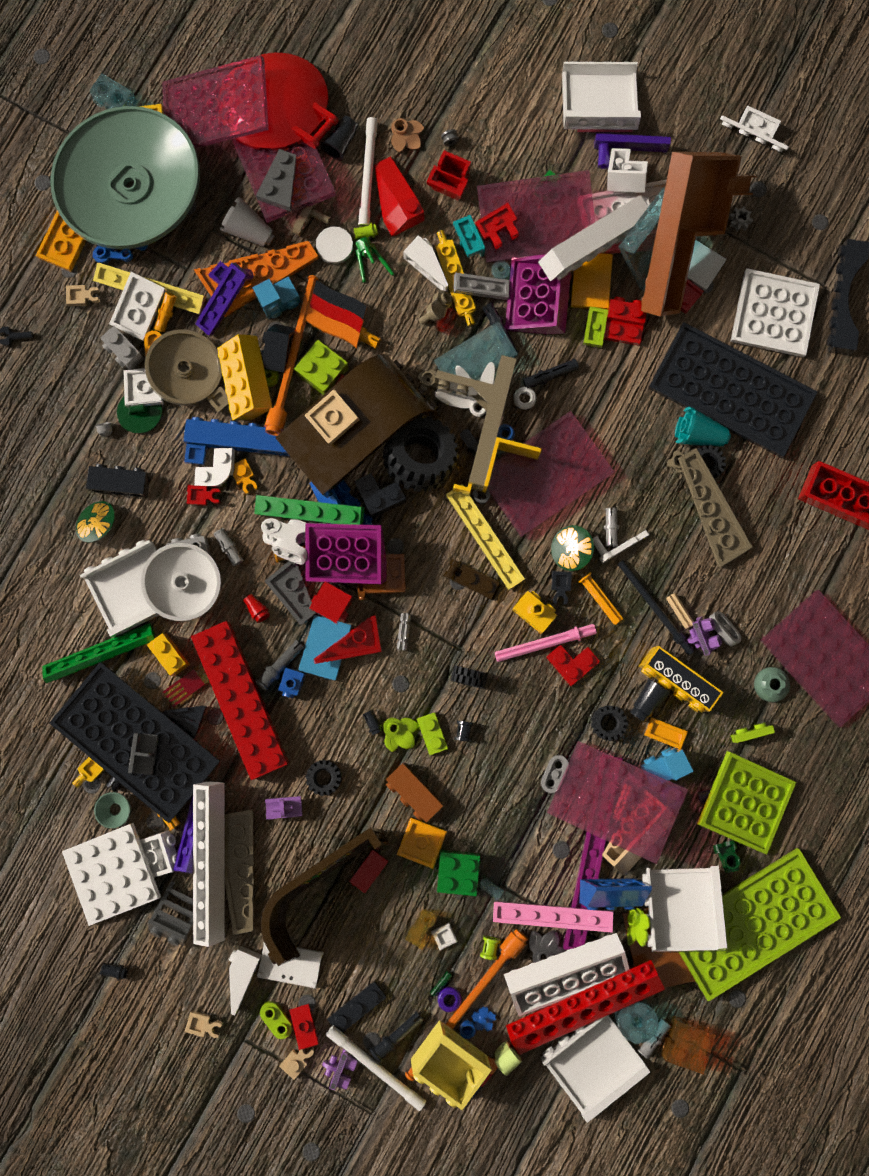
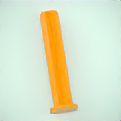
[578,572,623,625]

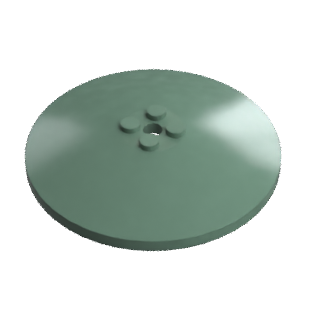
[50,106,200,249]

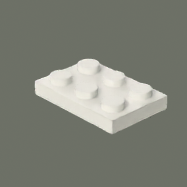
[109,272,167,341]

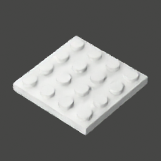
[730,268,820,357]
[62,823,161,926]

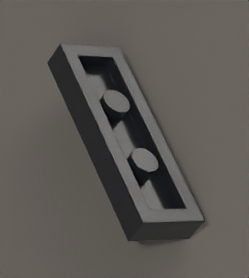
[327,980,386,1033]

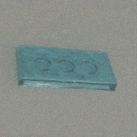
[433,321,518,393]

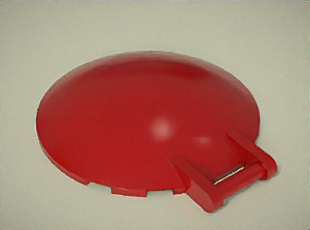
[219,52,339,151]

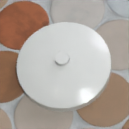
[141,543,221,621]

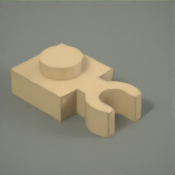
[66,285,100,306]
[185,1010,223,1038]
[279,1048,315,1080]

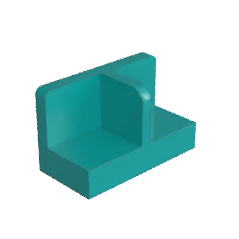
[453,215,485,258]

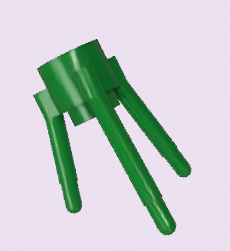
[355,237,394,283]

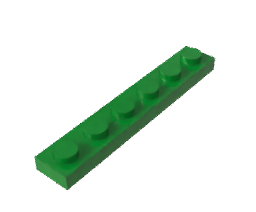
[254,495,364,525]
[42,623,155,684]

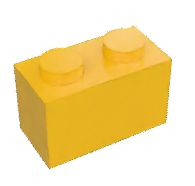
[147,633,190,676]

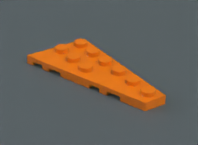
[194,241,319,317]

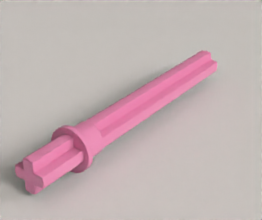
[495,624,597,662]

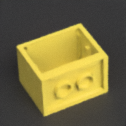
[411,1020,492,1110]

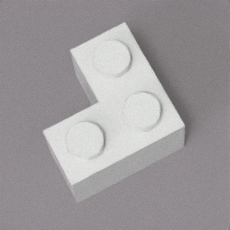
[607,148,648,193]

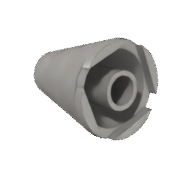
[220,197,275,247]

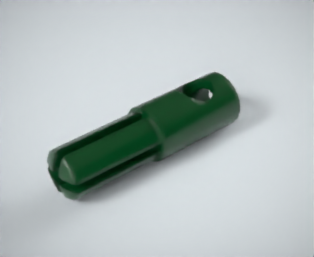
[430,971,453,997]

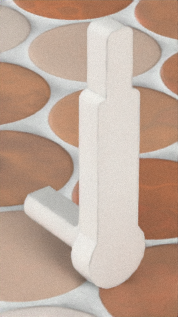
[593,530,649,563]

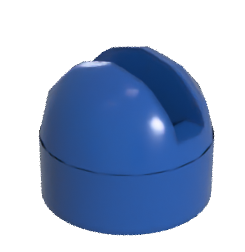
[459,1020,476,1039]

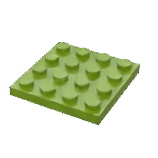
[697,751,796,855]

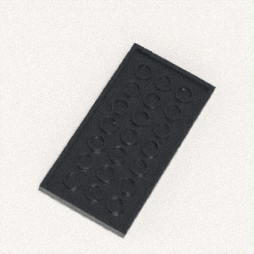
[648,322,818,458]
[49,662,221,823]

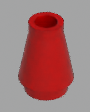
[243,594,270,623]

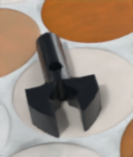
[0,326,34,347]

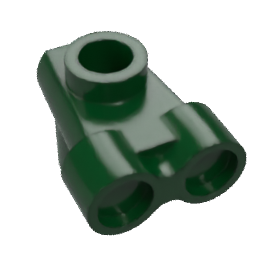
[713,840,740,874]

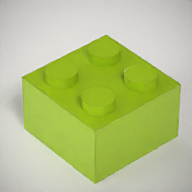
[294,340,349,395]

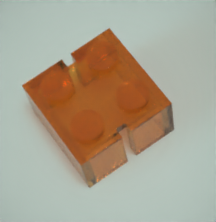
[661,1016,716,1075]

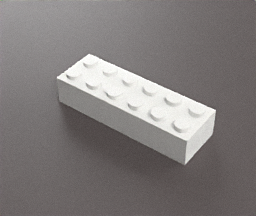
[538,195,653,281]
[504,933,630,1016]

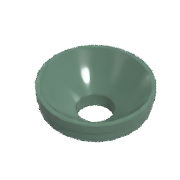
[754,667,790,702]
[94,792,131,828]

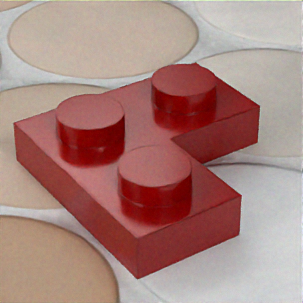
[546,645,600,687]

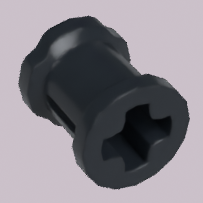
[454,720,474,742]

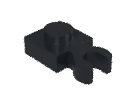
[551,571,572,605]

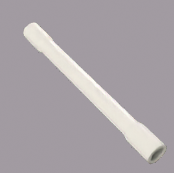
[358,117,378,227]
[326,1025,426,1111]

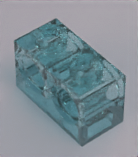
[89,73,137,109]

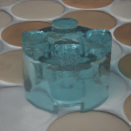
[615,999,659,1044]

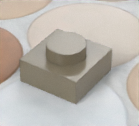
[206,386,229,414]

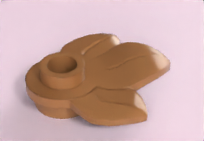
[391,118,424,153]

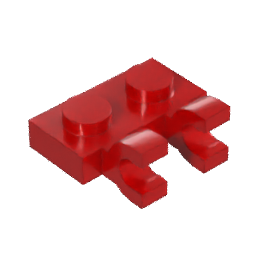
[475,203,519,250]

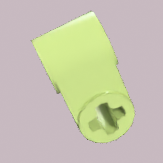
[494,1041,522,1076]

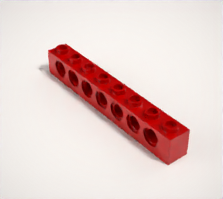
[506,960,665,1055]

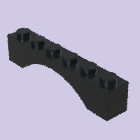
[827,239,869,356]

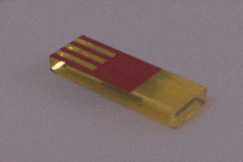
[163,663,209,707]

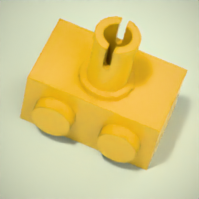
[512,591,557,634]

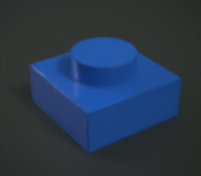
[184,444,207,465]

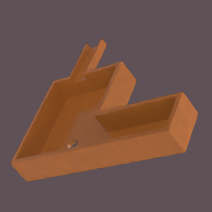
[641,152,757,316]

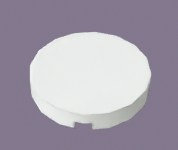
[316,227,353,264]

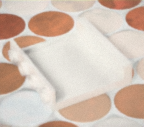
[562,61,641,130]
[80,539,159,637]
[642,866,727,952]
[541,1015,650,1123]

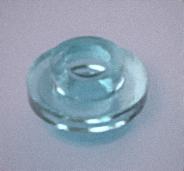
[491,261,510,279]

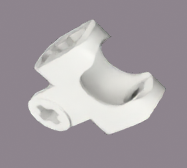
[261,518,307,565]

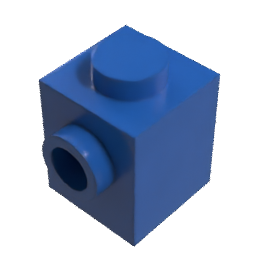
[279,668,306,698]

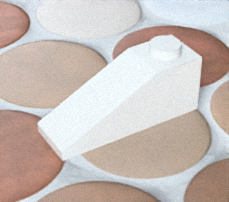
[403,236,448,292]
[229,946,262,1016]

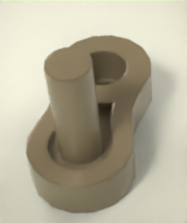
[291,200,330,237]
[419,290,452,325]

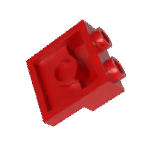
[603,297,646,346]

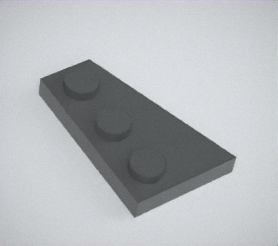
[256,149,297,211]
[265,561,316,626]

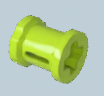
[480,936,501,960]

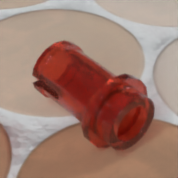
[435,308,458,333]

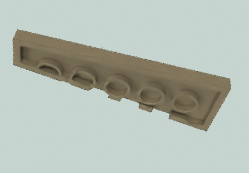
[678,448,752,567]
[224,809,254,935]

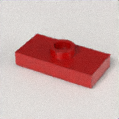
[290,1004,319,1050]

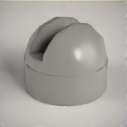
[96,422,112,437]

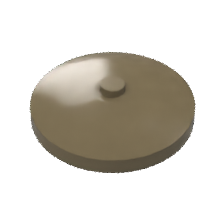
[145,330,222,406]

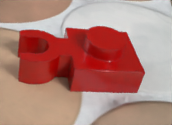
[187,485,221,506]

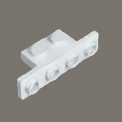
[720,105,789,152]

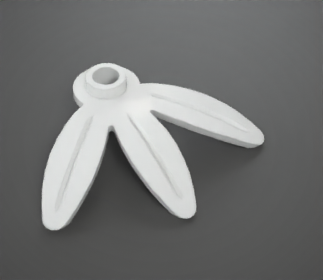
[435,362,495,417]

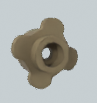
[418,370,436,391]
[667,451,684,473]

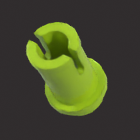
[354,223,378,240]

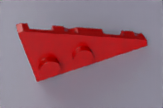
[314,615,381,664]

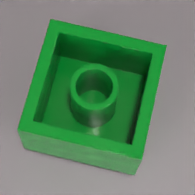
[437,850,480,896]

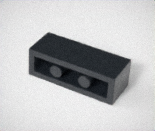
[86,464,150,498]

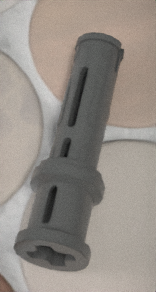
[254,640,304,692]

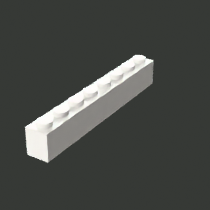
[193,781,224,947]

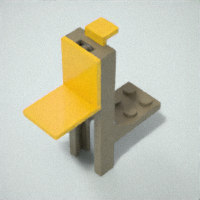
[435,355,542,495]

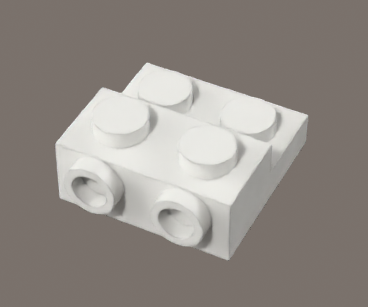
[140,830,178,877]

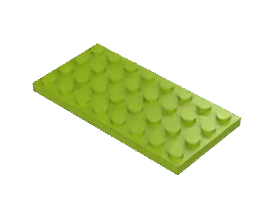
[679,848,841,1001]

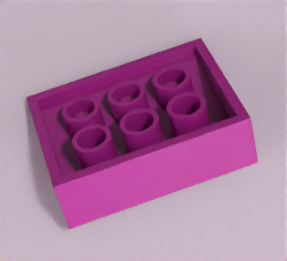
[505,255,571,335]
[305,523,387,584]

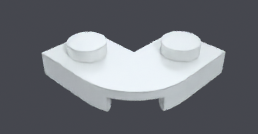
[195,448,235,487]

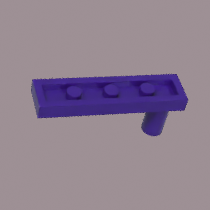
[594,134,671,169]
[195,263,254,336]
[173,797,193,874]

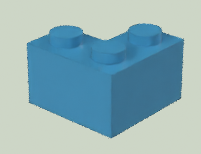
[252,277,301,319]
[640,747,693,788]

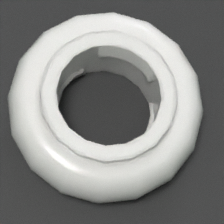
[513,387,536,410]

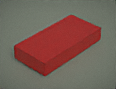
[349,849,388,893]

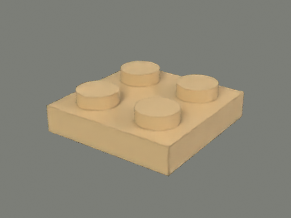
[305,389,360,445]

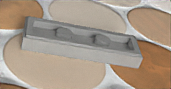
[454,273,509,300]

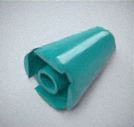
[675,407,731,447]

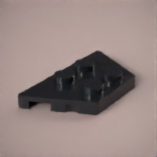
[163,705,207,739]

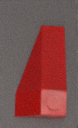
[374,156,424,237]

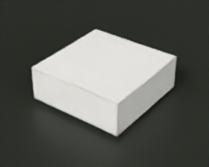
[431,923,458,950]

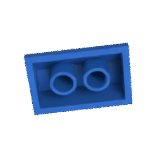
[580,878,652,910]

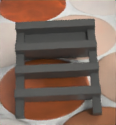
[148,881,193,946]

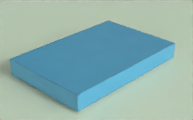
[298,615,352,681]

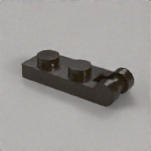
[443,559,499,600]

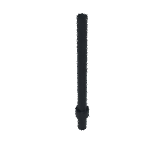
[617,560,694,656]

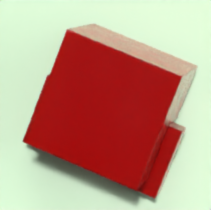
[427,150,471,200]
[309,581,353,625]

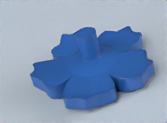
[472,1006,496,1032]

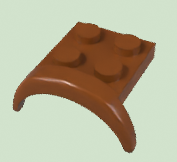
[357,554,406,600]

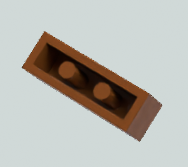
[386,763,443,823]

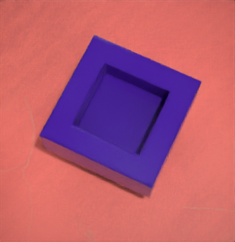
[208,261,229,285]

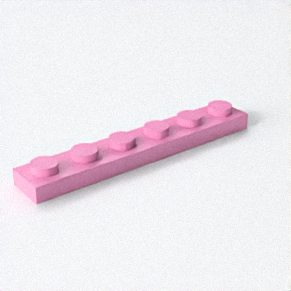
[493,901,613,932]

